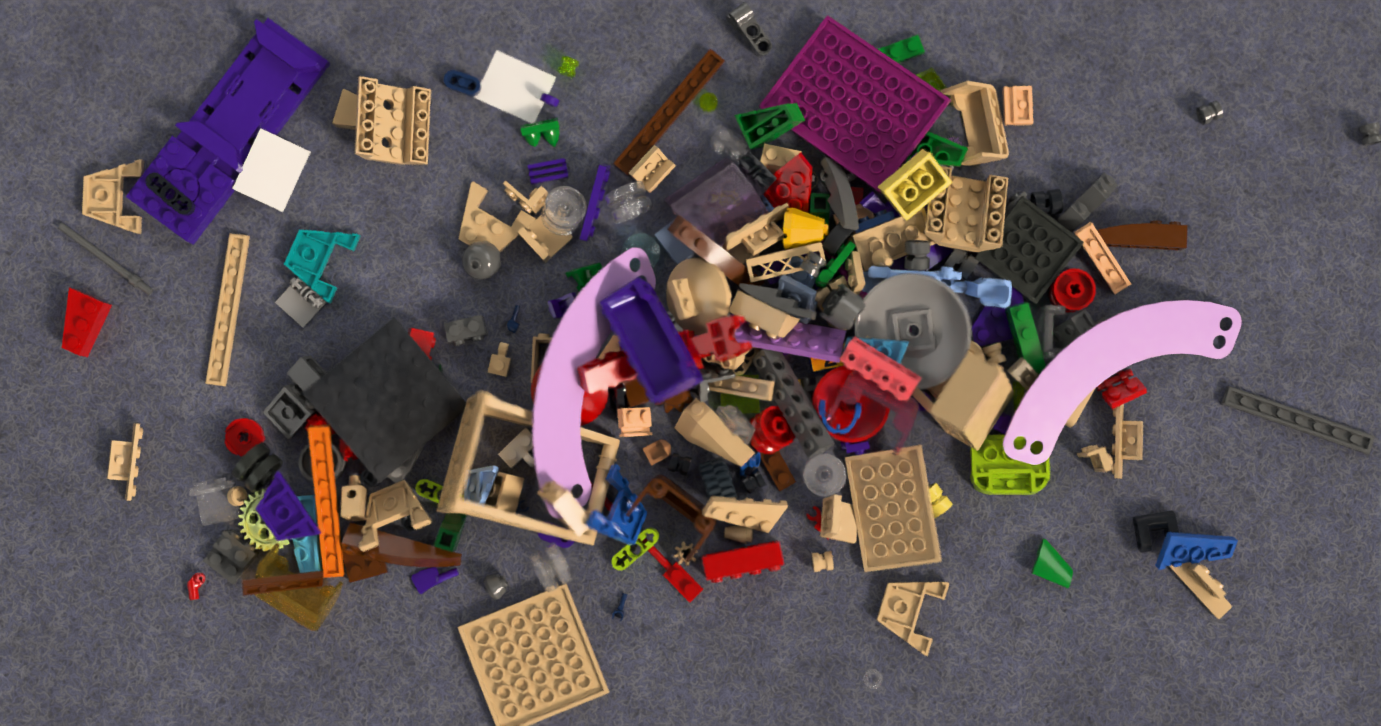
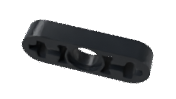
[145,173,195,216]

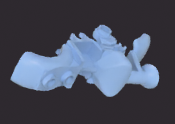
[862,266,1012,308]

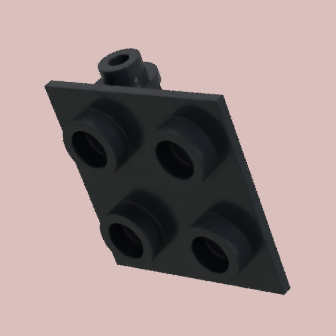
[726,152,777,206]

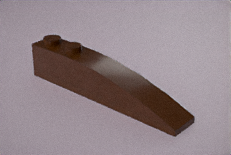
[667,214,765,286]
[1097,220,1187,251]
[342,523,462,567]

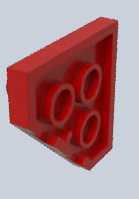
[764,152,813,220]

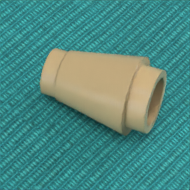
[725,526,753,544]

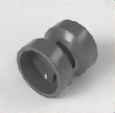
[1196,101,1223,125]
[1359,122,1381,146]
[800,251,827,277]

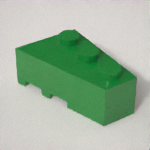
[734,103,805,149]

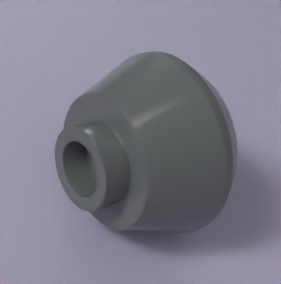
[484,574,508,600]

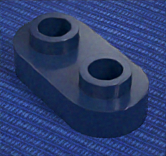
[444,70,481,97]

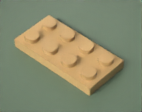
[851,207,936,271]

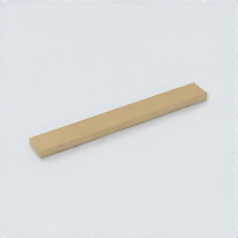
[205,233,250,386]

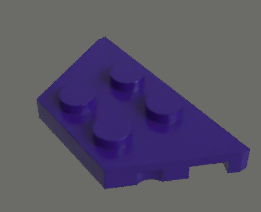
[256,471,322,541]

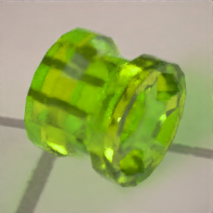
[557,56,579,78]

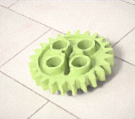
[238,488,290,551]

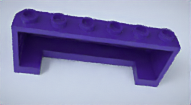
[600,277,704,403]

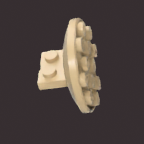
[666,258,731,335]

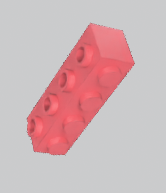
[839,337,922,401]

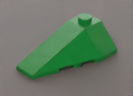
[905,131,968,167]

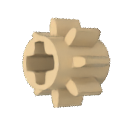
[673,542,698,566]

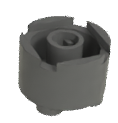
[820,284,865,330]

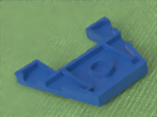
[586,464,647,545]

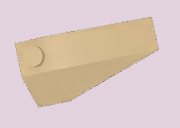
[675,398,755,467]

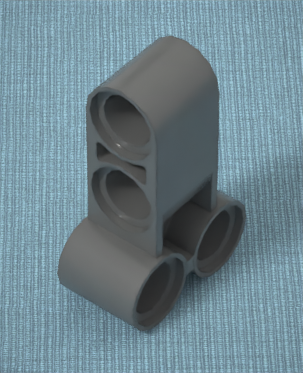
[726,2,772,57]

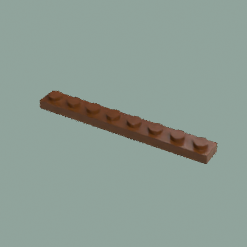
[613,49,725,176]

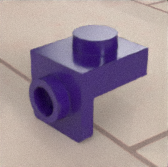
[548,292,577,319]
[840,441,870,456]

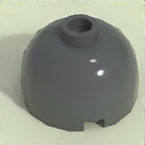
[462,241,501,280]

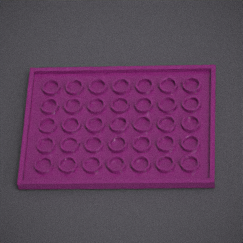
[759,15,951,194]

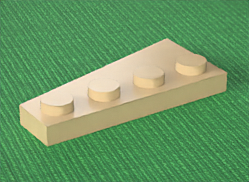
[702,496,788,533]

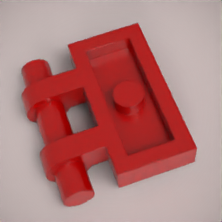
[1096,369,1147,409]

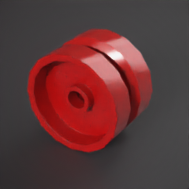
[1048,269,1096,313]
[747,406,796,454]

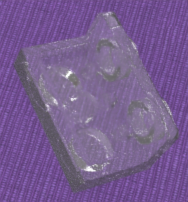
[716,406,755,444]

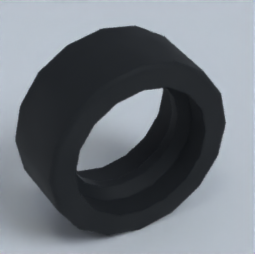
[822,222,855,256]

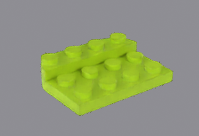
[970,435,1050,495]

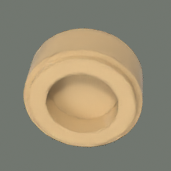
[227,486,248,506]

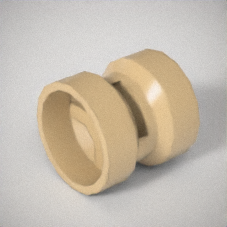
[982,343,1007,364]
[811,551,834,572]

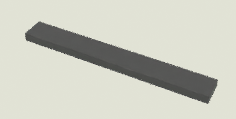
[1221,386,1375,454]

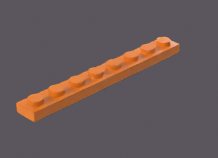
[308,425,345,578]

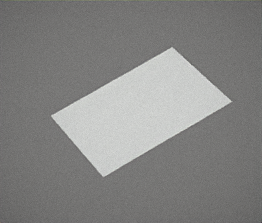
[474,51,556,123]
[232,128,310,212]

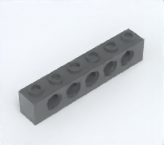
[752,349,835,458]

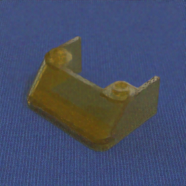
[254,543,343,631]

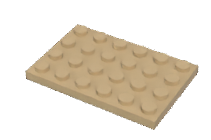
[845,445,942,572]

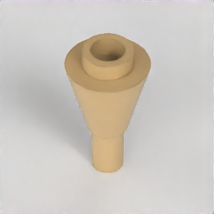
[872,249,893,267]

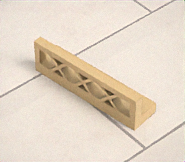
[745,242,826,282]

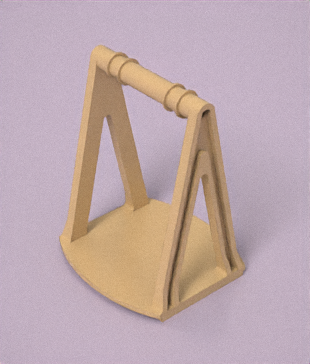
[437,391,620,546]

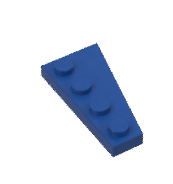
[1155,532,1238,570]

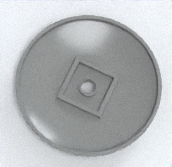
[855,273,971,389]

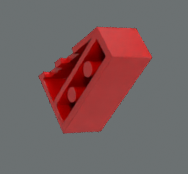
[62,288,112,357]

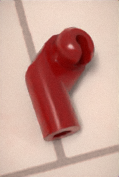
[187,572,206,600]

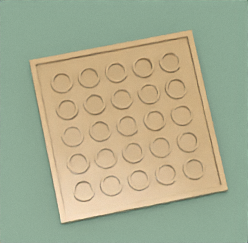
[458,583,610,726]

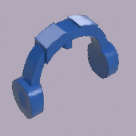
[818,400,861,434]

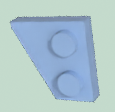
[464,466,499,506]

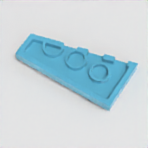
[292,495,322,573]

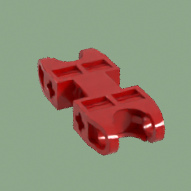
[678,316,752,369]

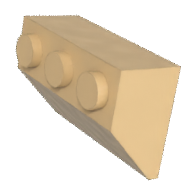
[729,290,800,339]

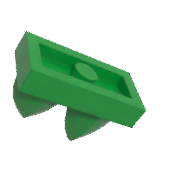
[520,118,559,147]

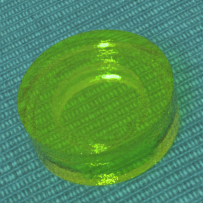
[699,92,718,112]

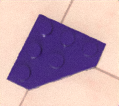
[971,287,1024,346]

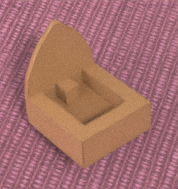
[643,439,671,466]

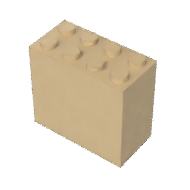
[930,352,1015,451]

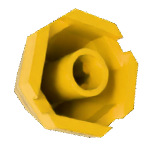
[783,208,829,250]

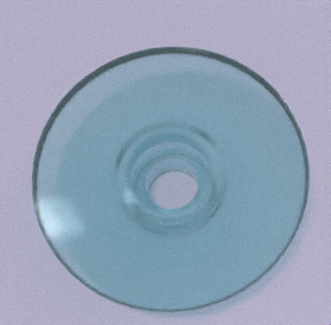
[622,233,660,271]

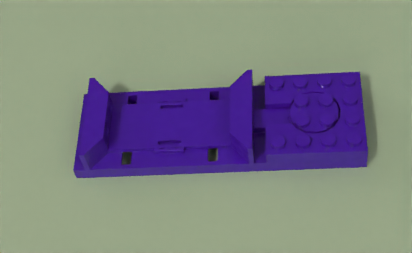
[126,18,330,245]

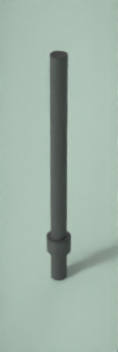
[58,223,153,295]

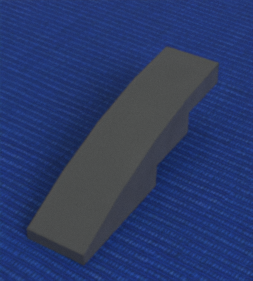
[821,157,859,230]
[739,283,816,320]

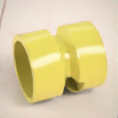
[929,482,953,519]

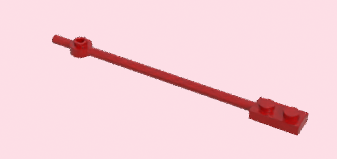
[590,481,703,603]

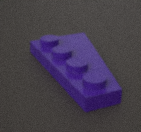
[580,163,611,241]

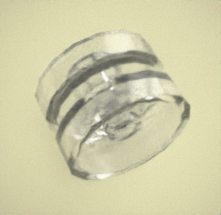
[604,181,653,223]
[541,186,587,235]
[802,452,846,497]
[530,542,574,593]

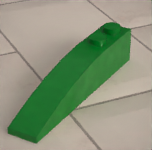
[1004,302,1046,375]

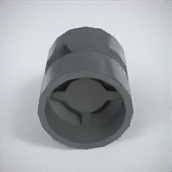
[904,240,930,270]
[944,249,979,280]

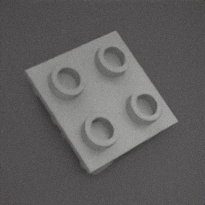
[275,277,326,328]

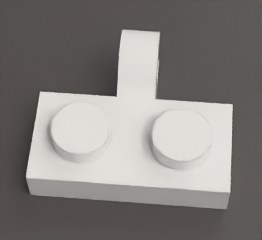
[498,428,535,468]

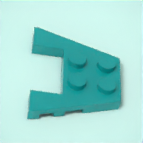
[284,229,361,304]

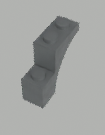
[1056,172,1118,232]

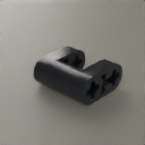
[1133,510,1179,553]

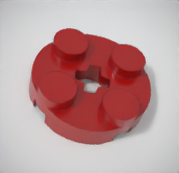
[224,418,265,456]

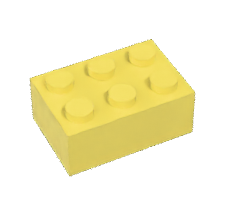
[878,149,952,220]

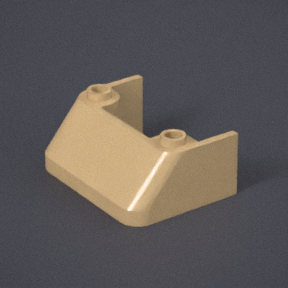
[941,81,1009,166]

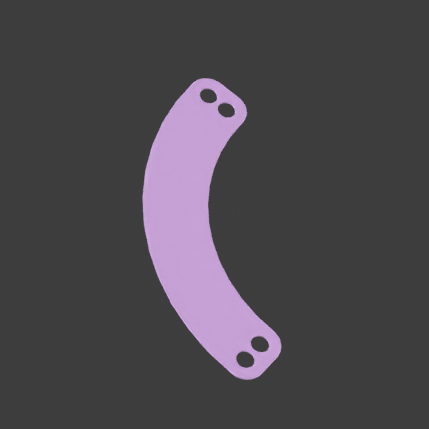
[533,248,656,519]
[1003,300,1241,465]

